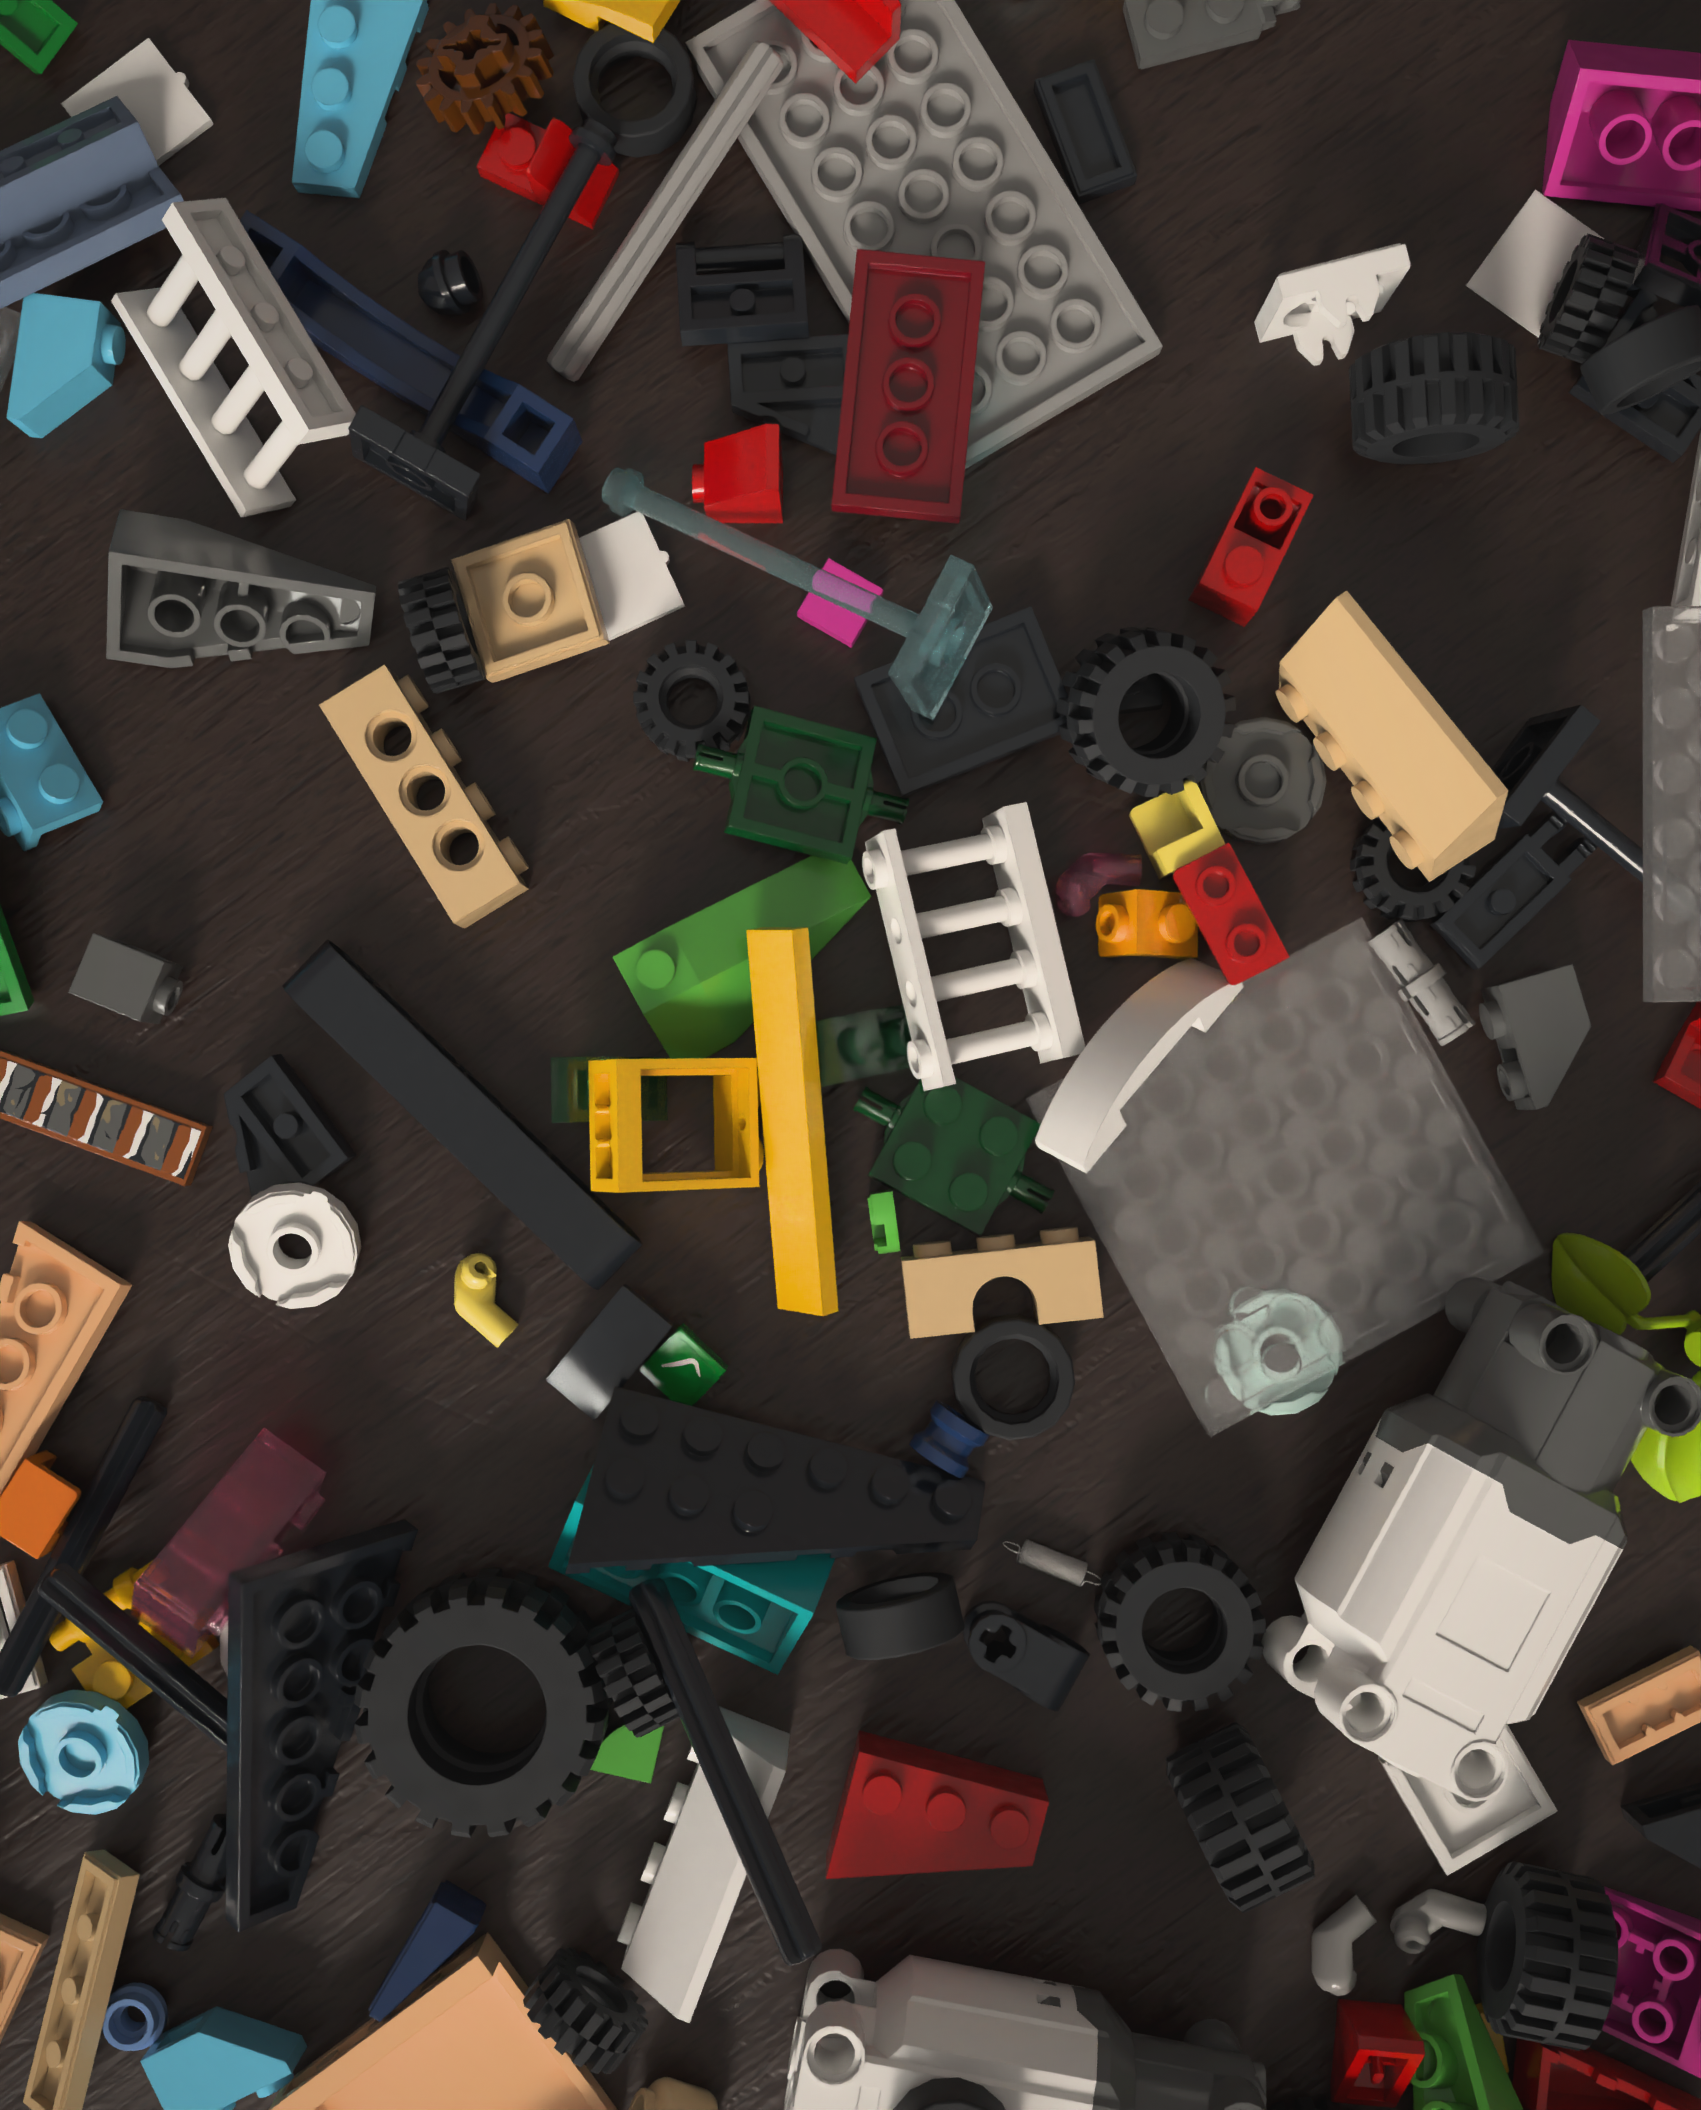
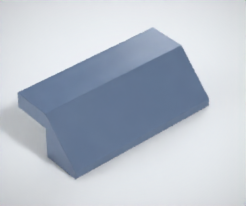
[0,96,184,309]

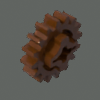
[416,3,554,135]

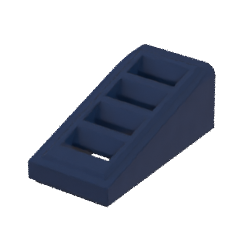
[368,1880,487,2022]

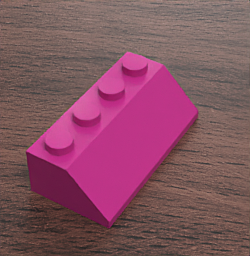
[1542,40,1701,211]

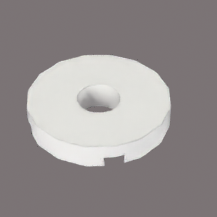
[228,1182,362,1309]

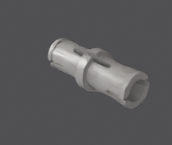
[1367,919,1476,1046]

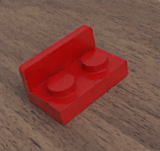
[1173,843,1290,985]

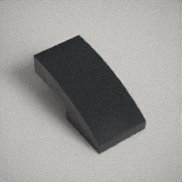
[546,1283,674,1421]

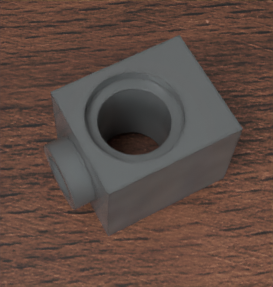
[68,933,183,1024]

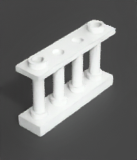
[111,198,356,518]
[862,802,1085,1091]

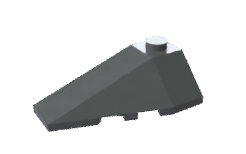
[106,509,376,668]

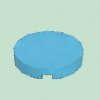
[18,1690,149,1815]

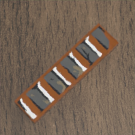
[0,1048,213,1186]

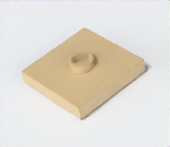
[451,519,610,683]

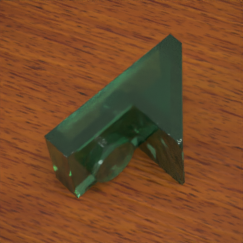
[551,1057,668,1123]

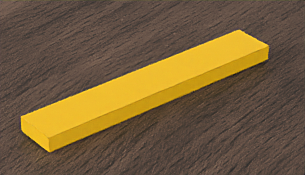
[746,927,839,1316]

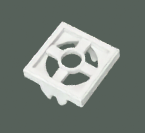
[1254,243,1411,366]

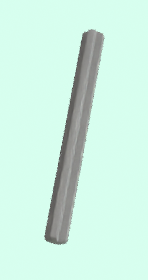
[547,40,783,382]

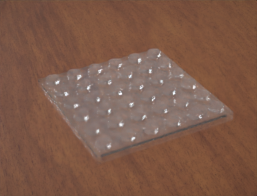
[1025,917,1545,1437]

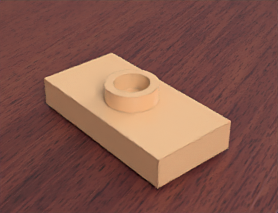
[1577,1645,1701,1766]

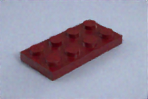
[831,249,985,524]

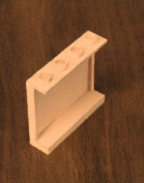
[268,1932,618,2110]

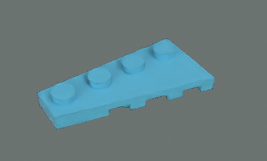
[292,0,429,198]

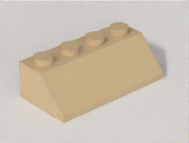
[1276,591,1508,882]

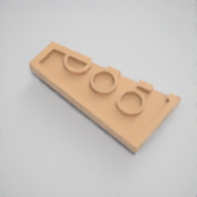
[0,1221,132,1497]

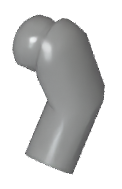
[1311,1895,1377,1996]

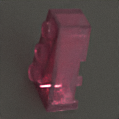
[130,1427,327,1659]

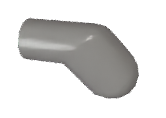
[1390,1889,1487,1954]

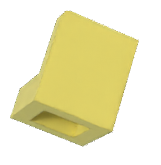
[1129,779,1225,880]

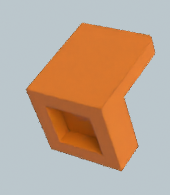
[0,1450,81,1559]

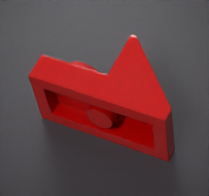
[476,113,620,229]

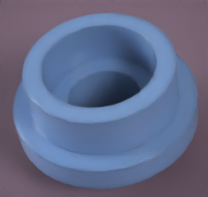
[102,1983,168,2051]

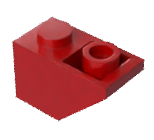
[1188,467,1314,627]

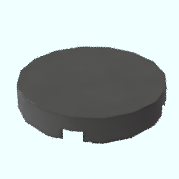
[1197,717,1327,846]

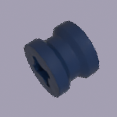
[909,1400,990,1479]

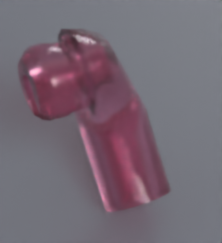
[1055,852,1142,917]

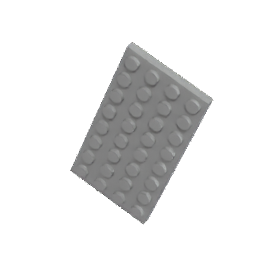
[685,0,1163,469]

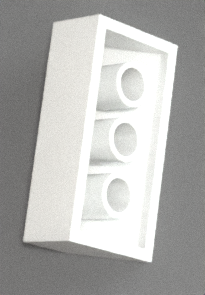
[617,1706,790,2023]

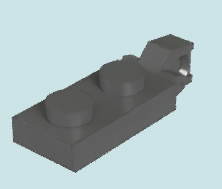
[1122,0,1301,69]

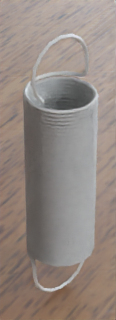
[1003,1539,1101,1587]

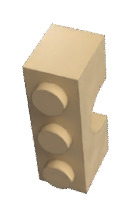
[901,1227,1104,1339]

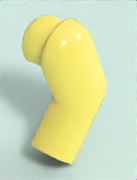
[454,1253,519,1348]

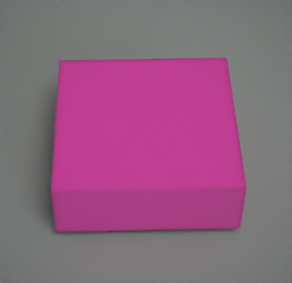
[797,558,883,648]

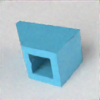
[140,2006,307,2110]

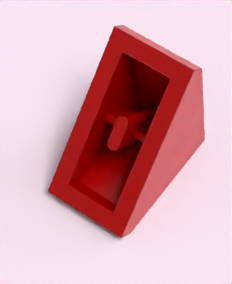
[1330,1999,1425,2108]

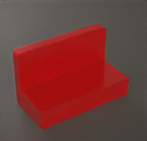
[769,0,901,84]

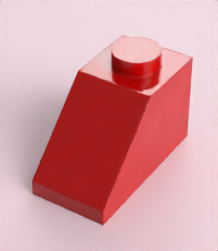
[692,424,783,523]

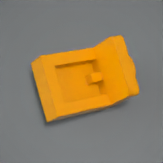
[1096,889,1198,959]

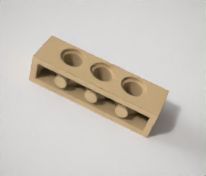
[319,664,529,929]

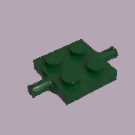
[693,705,909,864]
[853,1077,1055,1237]

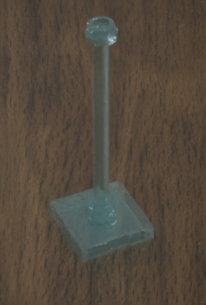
[602,468,993,720]

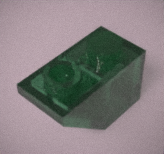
[816,1004,912,1088]

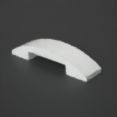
[1035,958,1244,1174]

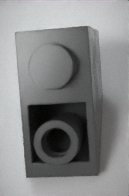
[1479,964,1591,1110]

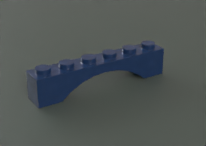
[240,210,583,494]

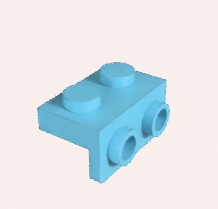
[0,693,103,851]

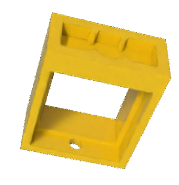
[588,1058,764,1193]

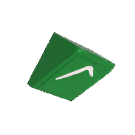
[639,1323,729,1406]

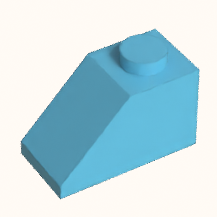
[6,293,126,438]

